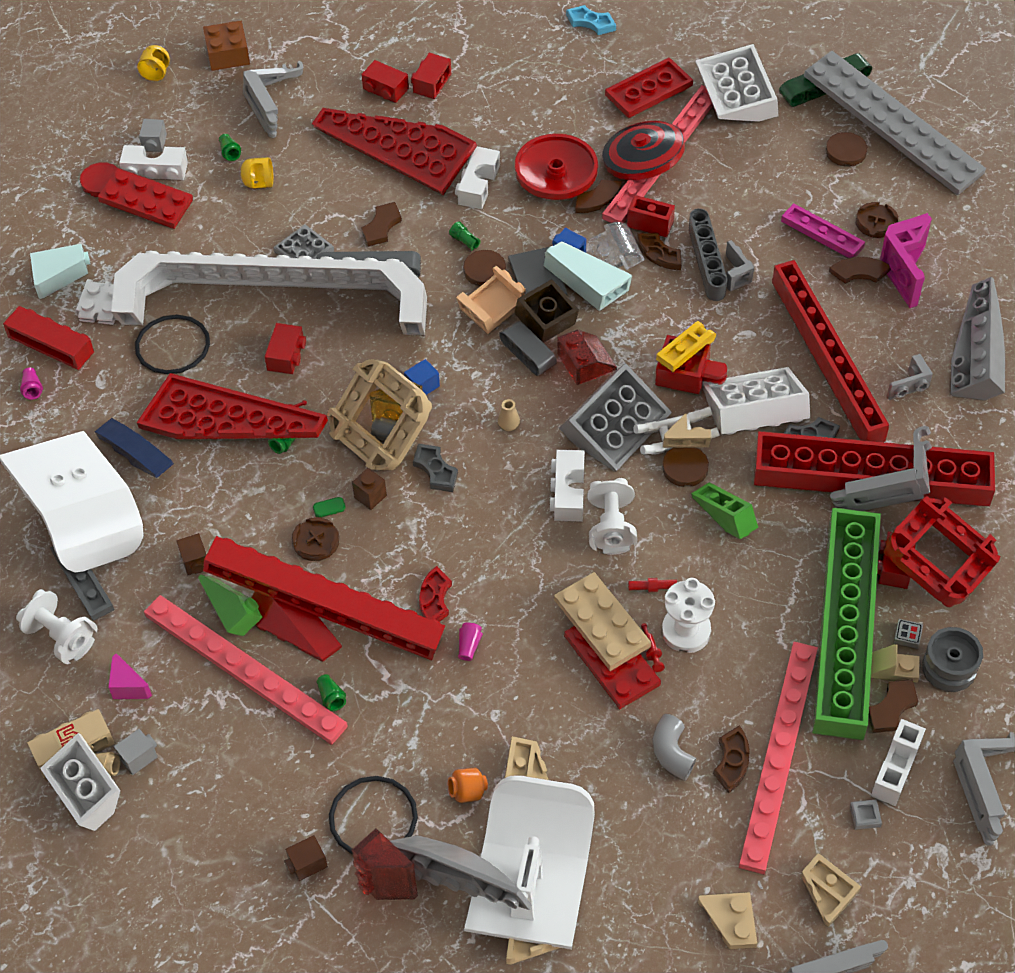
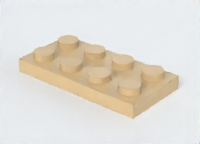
[554,572,651,671]

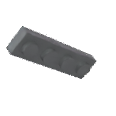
[50,546,115,621]

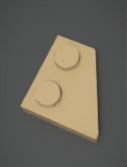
[801,853,861,927]
[698,892,757,949]

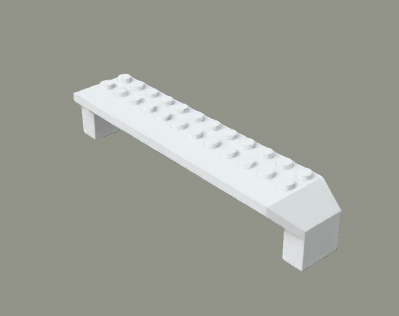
[111,251,427,335]

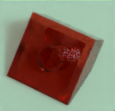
[557,329,617,385]

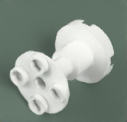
[587,478,637,555]
[662,578,715,653]
[16,589,97,664]

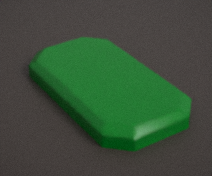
[313,497,346,518]

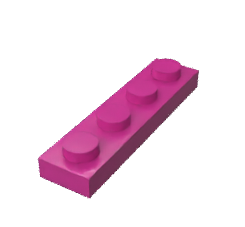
[781,203,865,258]

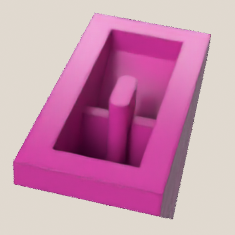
[108,653,152,699]

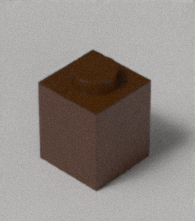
[352,468,387,510]
[176,533,207,576]
[284,835,328,881]

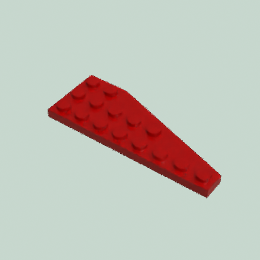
[312,108,477,196]
[136,373,328,439]

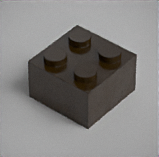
[514,279,579,343]

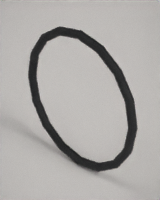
[135,314,210,374]
[329,776,418,859]

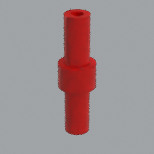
[628,578,677,592]

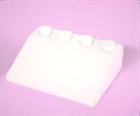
[696,44,778,122]
[702,367,810,435]

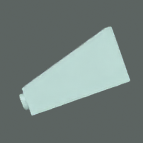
[544,241,632,311]

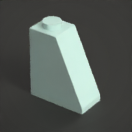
[30,244,91,299]

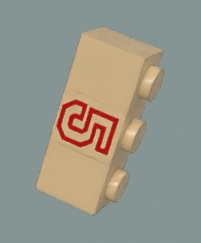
[27,709,115,778]

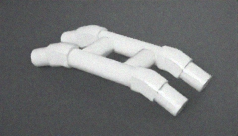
[633,406,720,455]

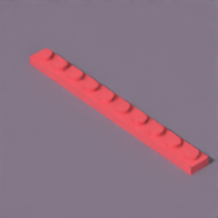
[602,85,713,227]
[144,595,348,745]
[739,642,818,875]

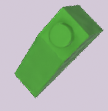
[691,482,758,539]
[198,574,263,636]

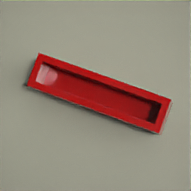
[3,306,94,370]

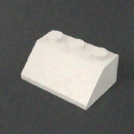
[40,733,120,831]

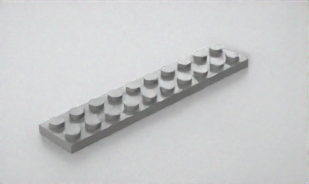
[804,51,986,196]

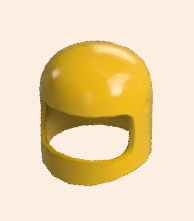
[137,45,170,81]
[241,157,274,188]

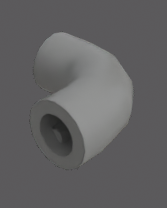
[652,714,696,781]

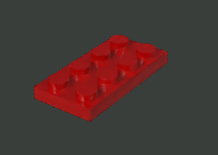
[605,57,693,119]
[98,168,193,229]
[564,626,661,710]

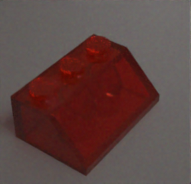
[352,828,418,900]

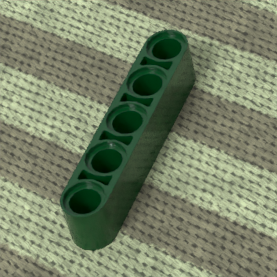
[779,53,873,107]

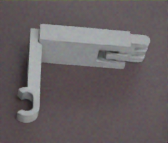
[243,61,303,138]
[830,426,932,511]
[953,732,1015,846]
[787,940,888,973]

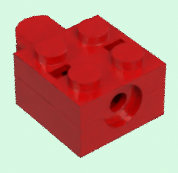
[655,335,727,394]

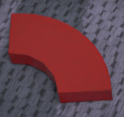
[419,566,452,622]

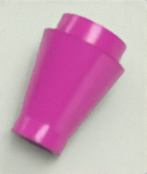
[20,367,43,400]
[458,622,483,661]

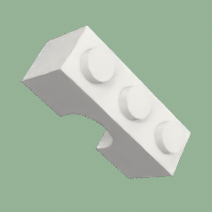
[119,145,188,180]
[455,146,500,209]
[550,450,585,522]
[871,719,926,806]

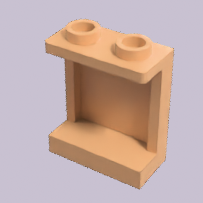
[456,266,526,334]

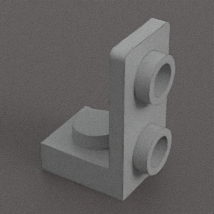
[726,240,754,292]
[887,354,933,400]

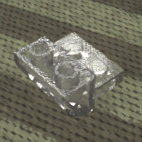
[588,222,645,270]

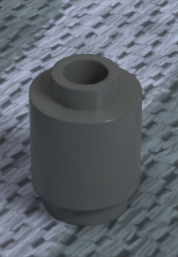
[371,417,397,441]

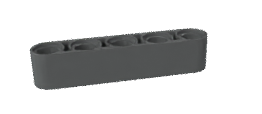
[689,208,727,301]
[316,251,421,277]

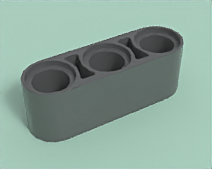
[499,321,557,376]

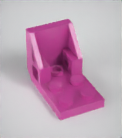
[880,213,932,308]

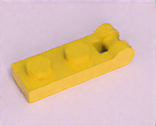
[656,321,716,372]

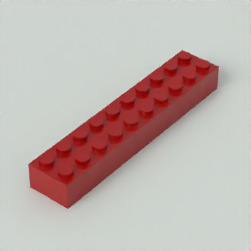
[754,431,995,507]

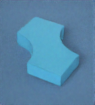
[566,5,616,35]

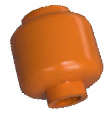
[448,767,488,803]

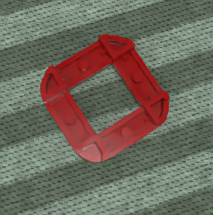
[884,496,1001,608]

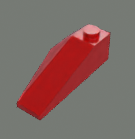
[251,592,342,662]

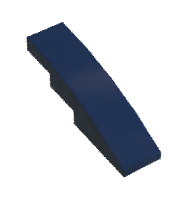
[95,418,174,478]

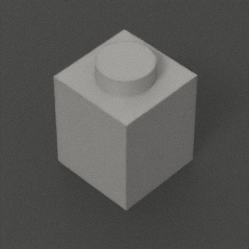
[139,119,167,152]
[114,729,158,775]

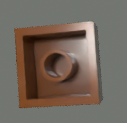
[203,20,250,71]

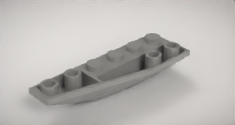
[950,277,1005,400]
[387,835,532,910]

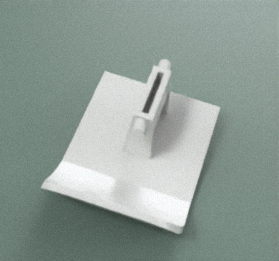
[0,431,143,572]
[464,776,595,950]

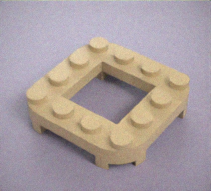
[327,359,432,471]

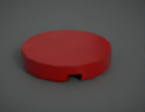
[80,162,117,197]

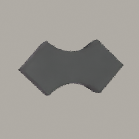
[783,417,840,438]
[413,443,458,492]

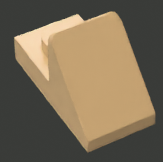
[662,414,711,448]
[871,645,919,683]

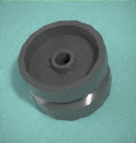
[922,627,983,692]

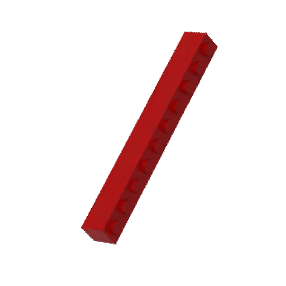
[772,260,890,442]
[203,536,446,661]

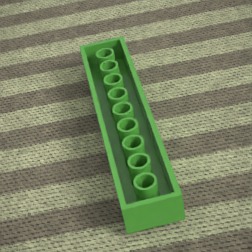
[812,508,881,740]

